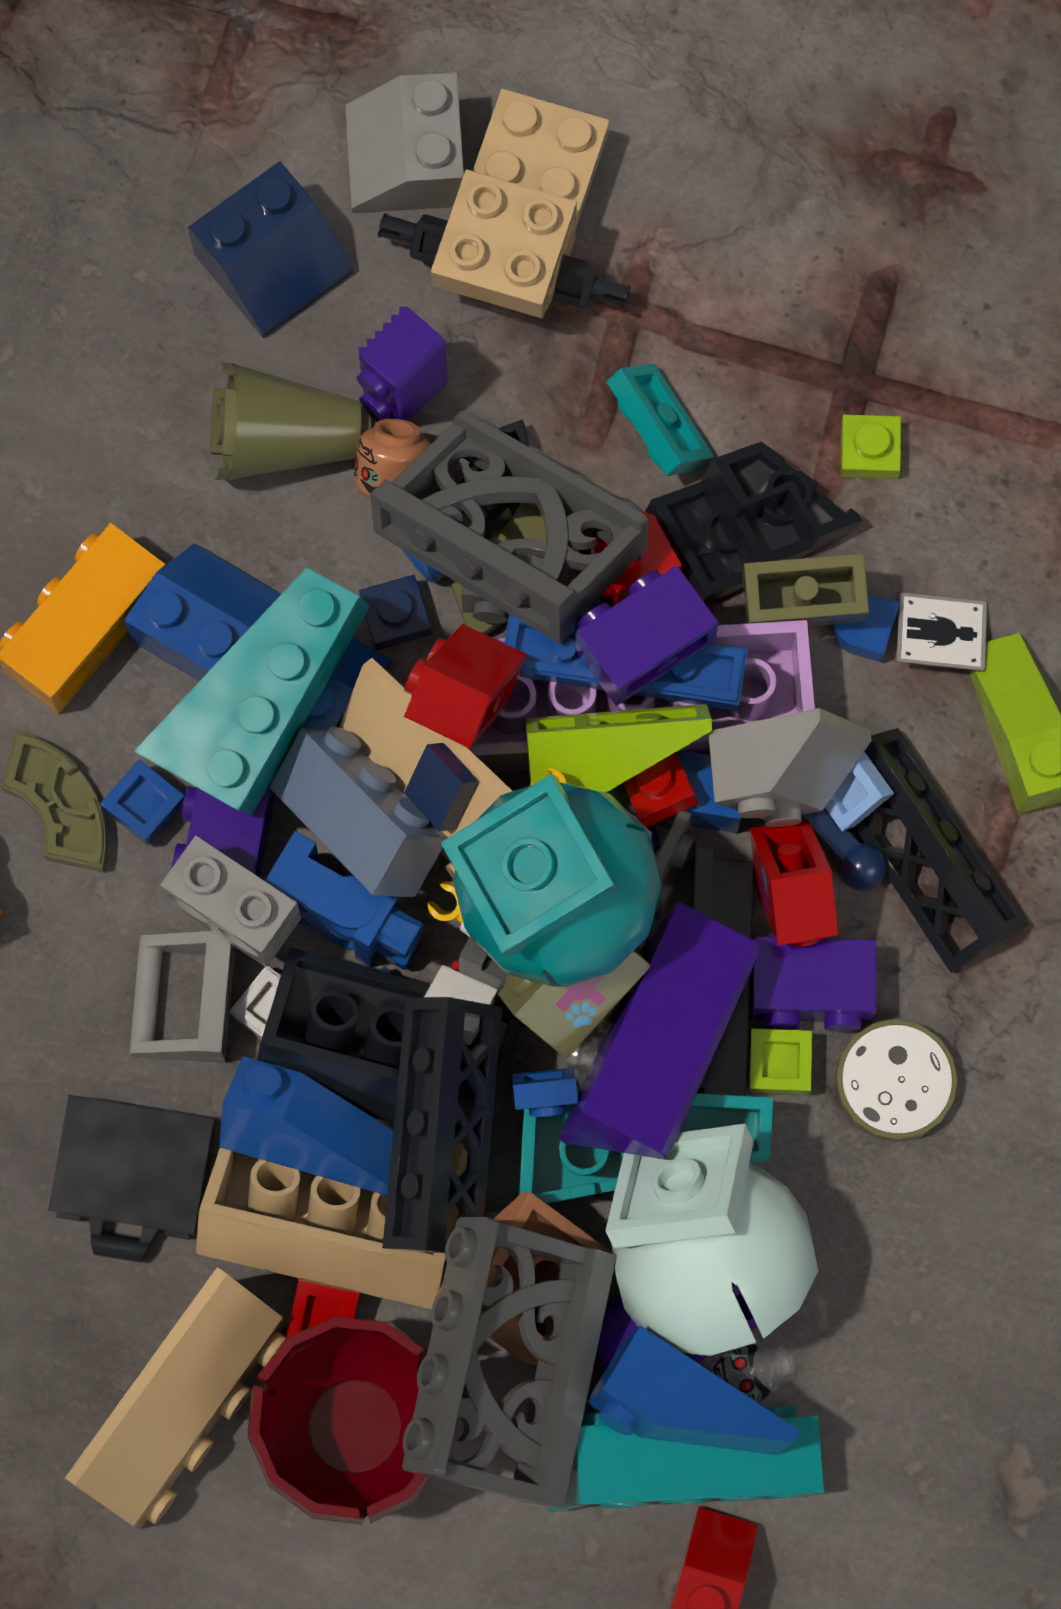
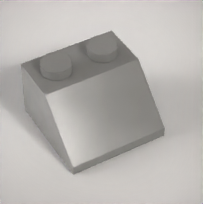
[345,72,464,213]
[708,708,871,827]

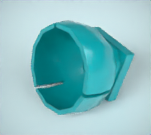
[441,774,662,987]

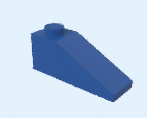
[219,1056,393,1196]
[586,1326,801,1455]

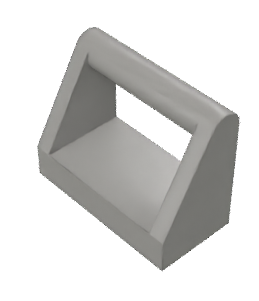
[129,931,236,1063]

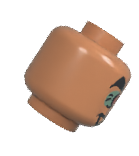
[354,419,431,499]

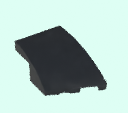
[645,441,862,605]

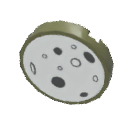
[835,1019,958,1143]

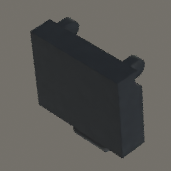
[48,1095,217,1263]

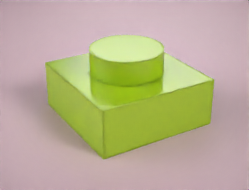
[840,415,901,479]
[748,1029,812,1095]

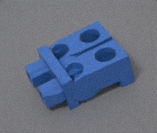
[265,831,423,970]

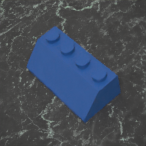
[124,543,392,730]

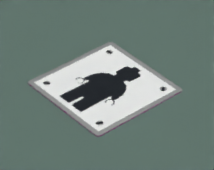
[897,593,987,671]

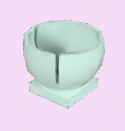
[605,1123,818,1356]

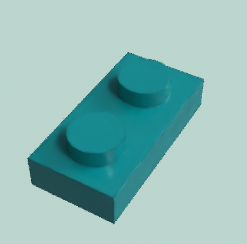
[607,363,714,476]

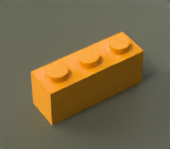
[0,522,165,715]

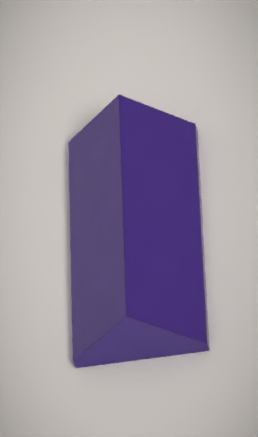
[558,902,761,1160]

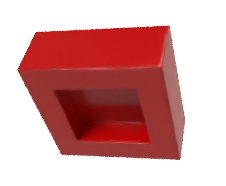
[623,752,699,827]
[286,1278,360,1338]

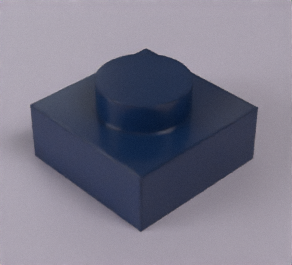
[358,574,432,651]

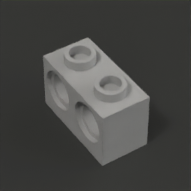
[160,835,301,968]

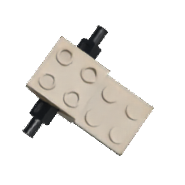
[378,88,631,318]

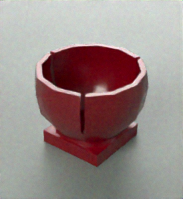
[247,1316,432,1525]

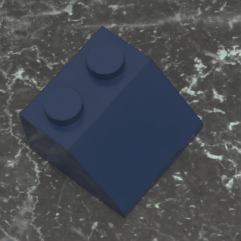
[188,161,353,338]

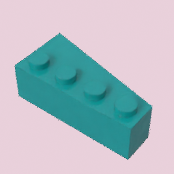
[134,567,370,816]
[519,1087,773,1204]
[548,1406,824,1513]

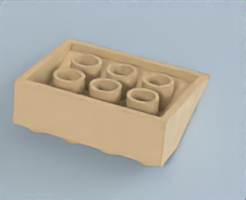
[196,1117,467,1310]

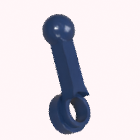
[801,808,886,891]

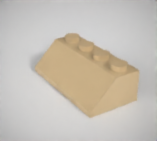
[338,658,512,878]
[65,1267,287,1529]

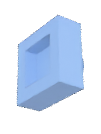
[825,752,894,831]

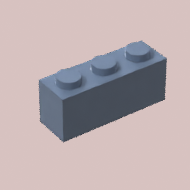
[269,727,448,897]

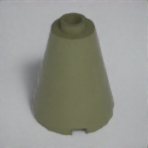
[210,362,371,481]

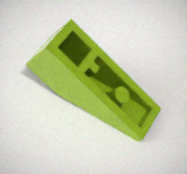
[969,632,1061,815]
[525,704,712,792]

